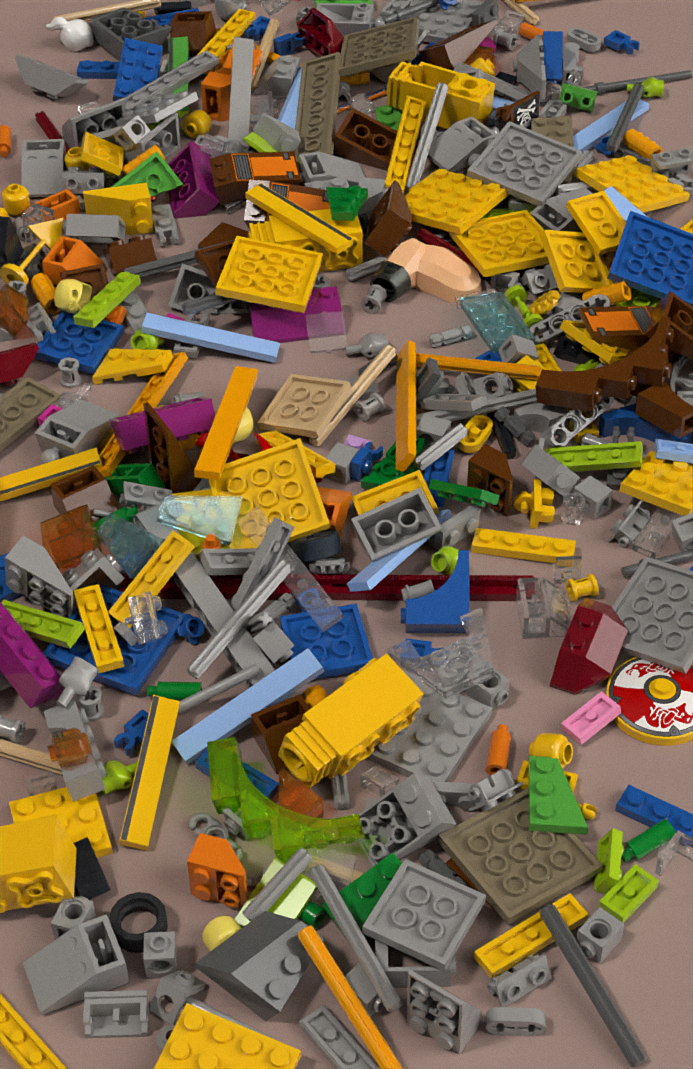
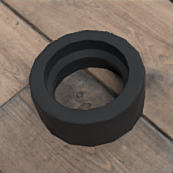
[109,892,168,953]

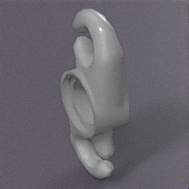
[188,813,243,861]

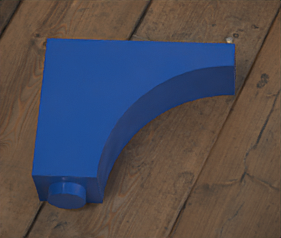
[541,31,563,86]
[599,403,692,444]
[401,550,470,633]

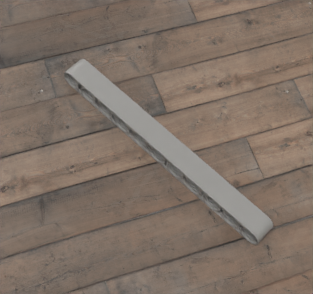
[134,504,293,703]

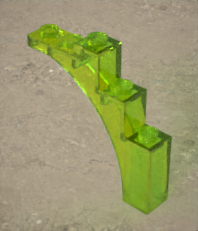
[207,737,365,863]

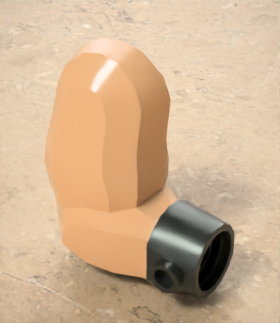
[370,238,482,304]

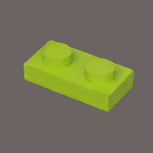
[594,828,624,894]
[598,864,659,923]

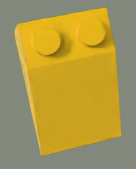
[83,183,154,235]

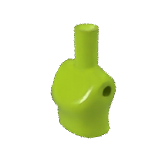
[627,77,664,98]
[101,760,138,795]

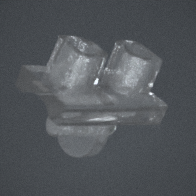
[124,591,168,645]

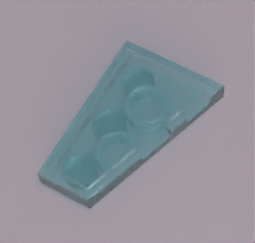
[156,495,243,546]
[97,513,165,579]

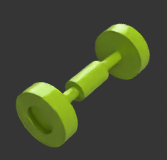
[504,285,543,335]

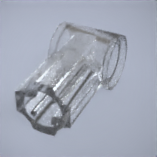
[199,134,243,157]

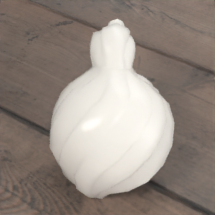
[46,17,93,52]

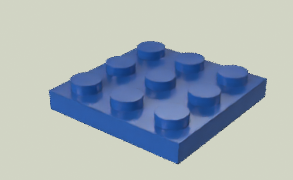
[34,311,125,374]
[280,603,373,680]

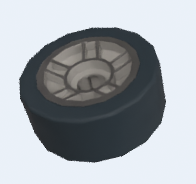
[291,530,342,562]

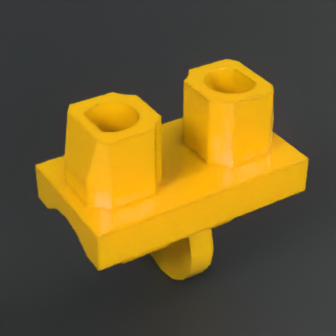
[514,479,555,529]

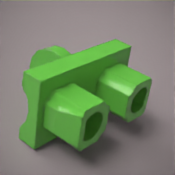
[559,83,598,112]

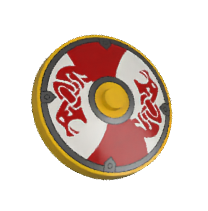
[606,657,693,746]

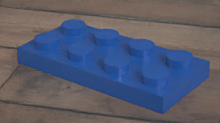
[113,37,163,101]

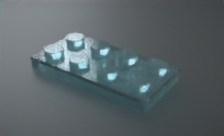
[460,292,536,353]

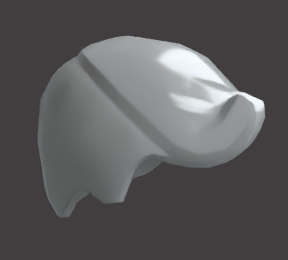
[214,0,247,20]

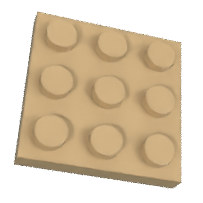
[257,374,352,438]

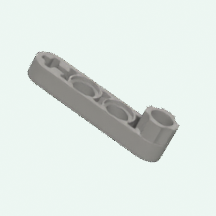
[528,294,610,345]
[540,396,615,449]

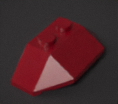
[297,8,343,57]
[0,343,39,386]
[550,598,628,695]

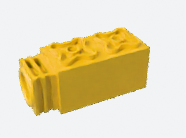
[386,61,495,129]
[248,209,363,272]
[278,653,424,789]
[0,815,77,913]

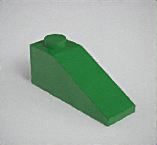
[104,463,166,496]

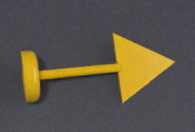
[0,218,63,289]

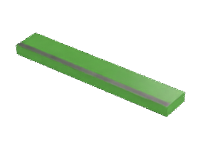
[168,36,189,111]

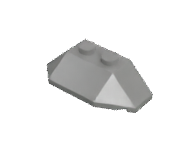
[15,55,88,99]

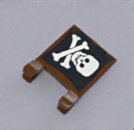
[496,91,540,130]

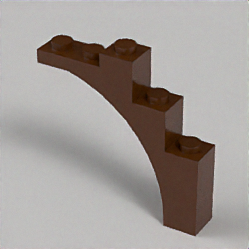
[535,318,674,412]
[626,346,693,438]

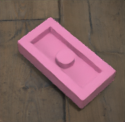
[561,691,621,745]

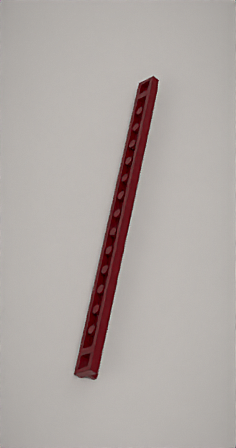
[121,573,535,601]

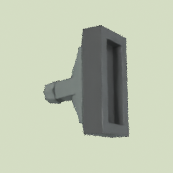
[416,357,454,408]

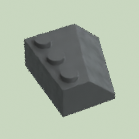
[92,8,172,60]
[193,911,325,1021]

